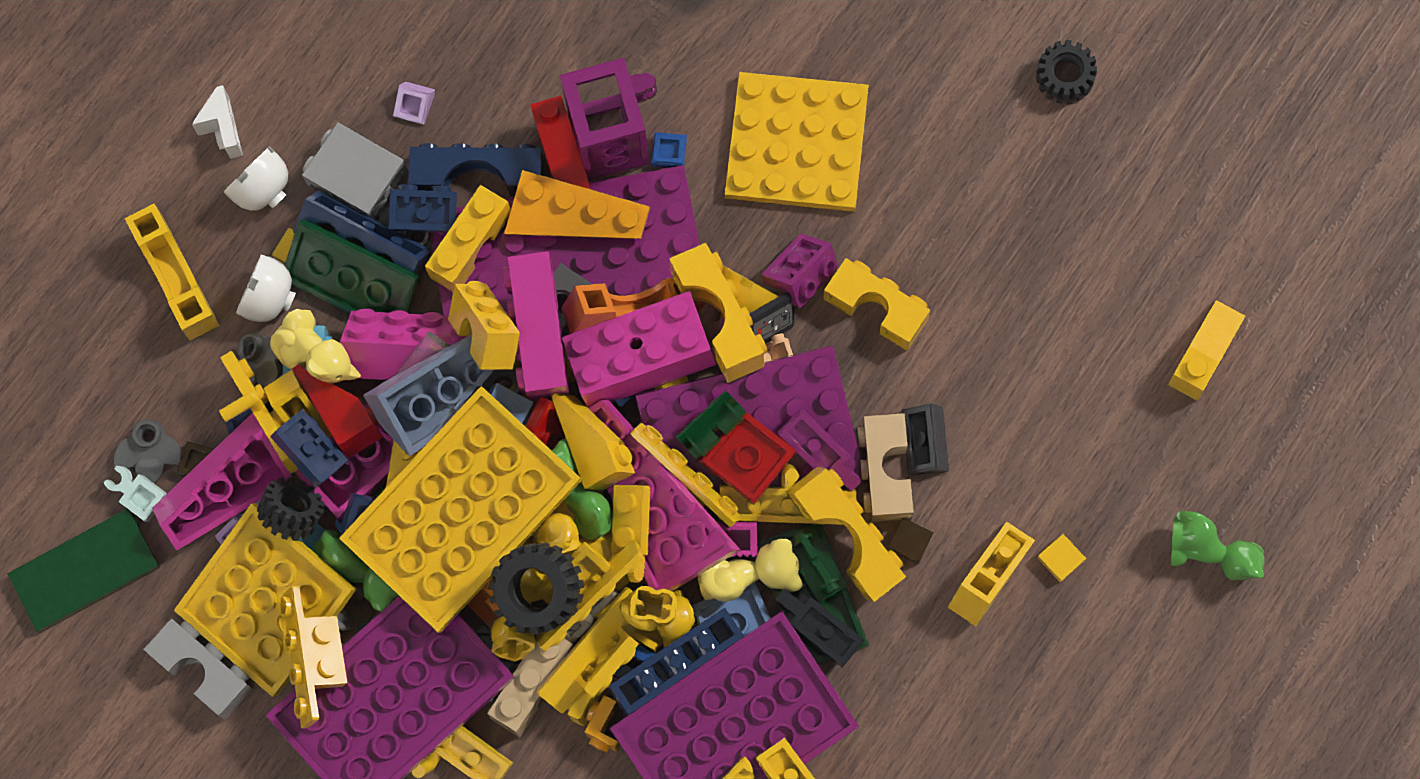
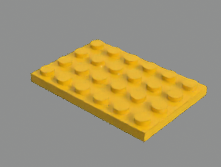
[339,386,583,633]

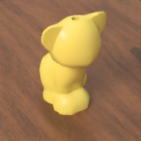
[270,309,361,383]
[698,539,803,602]

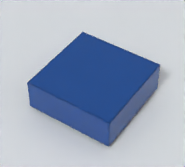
[651,132,687,168]

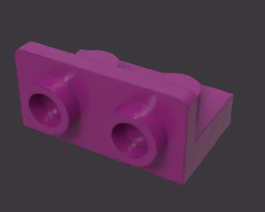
[761,233,838,308]

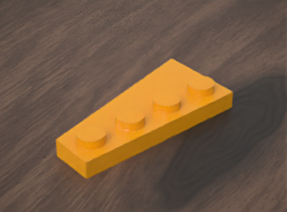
[504,170,651,239]

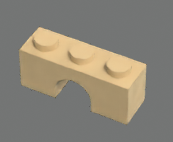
[857,413,914,523]
[487,638,574,737]

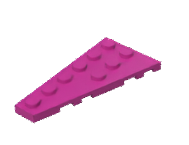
[588,400,740,591]

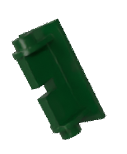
[676,390,747,459]
[791,528,848,603]

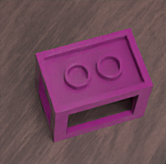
[560,58,657,181]

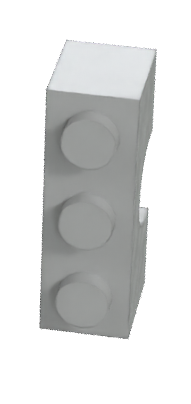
[143,618,253,720]

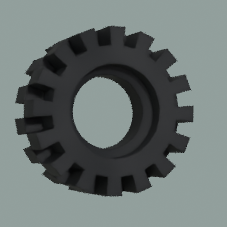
[1036,40,1097,104]
[257,477,325,541]

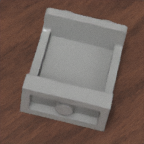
[302,122,408,220]

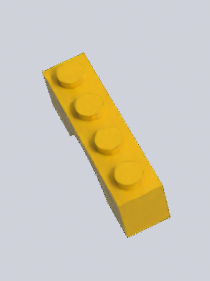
[125,203,220,341]
[669,243,767,383]
[786,466,906,602]

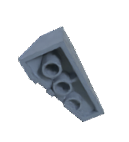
[364,334,493,455]

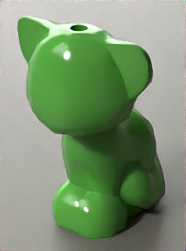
[551,439,613,540]
[1171,511,1265,581]
[313,530,399,612]

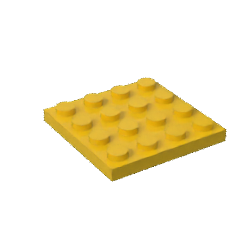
[725,72,869,212]
[174,503,357,697]

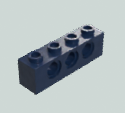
[293,190,432,286]
[607,607,744,716]

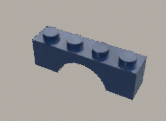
[408,143,544,196]

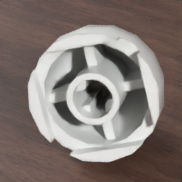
[224,146,288,211]
[236,254,296,322]

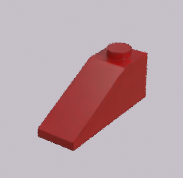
[530,95,591,190]
[292,365,383,458]

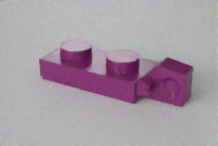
[778,408,861,492]

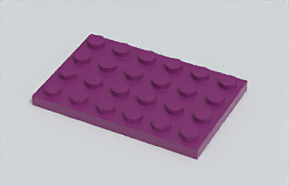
[635,345,861,516]
[265,596,515,779]
[609,611,859,779]

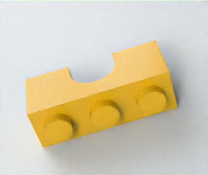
[425,185,511,292]
[824,258,930,351]
[448,281,520,370]

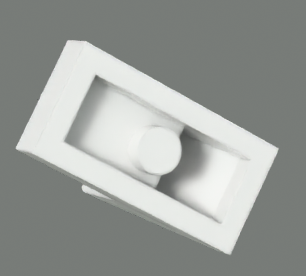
[192,85,243,159]

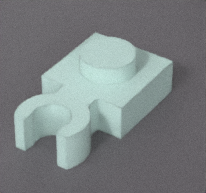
[104,466,167,522]

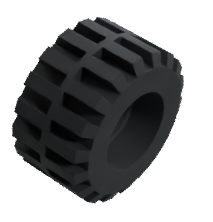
[488,543,584,635]

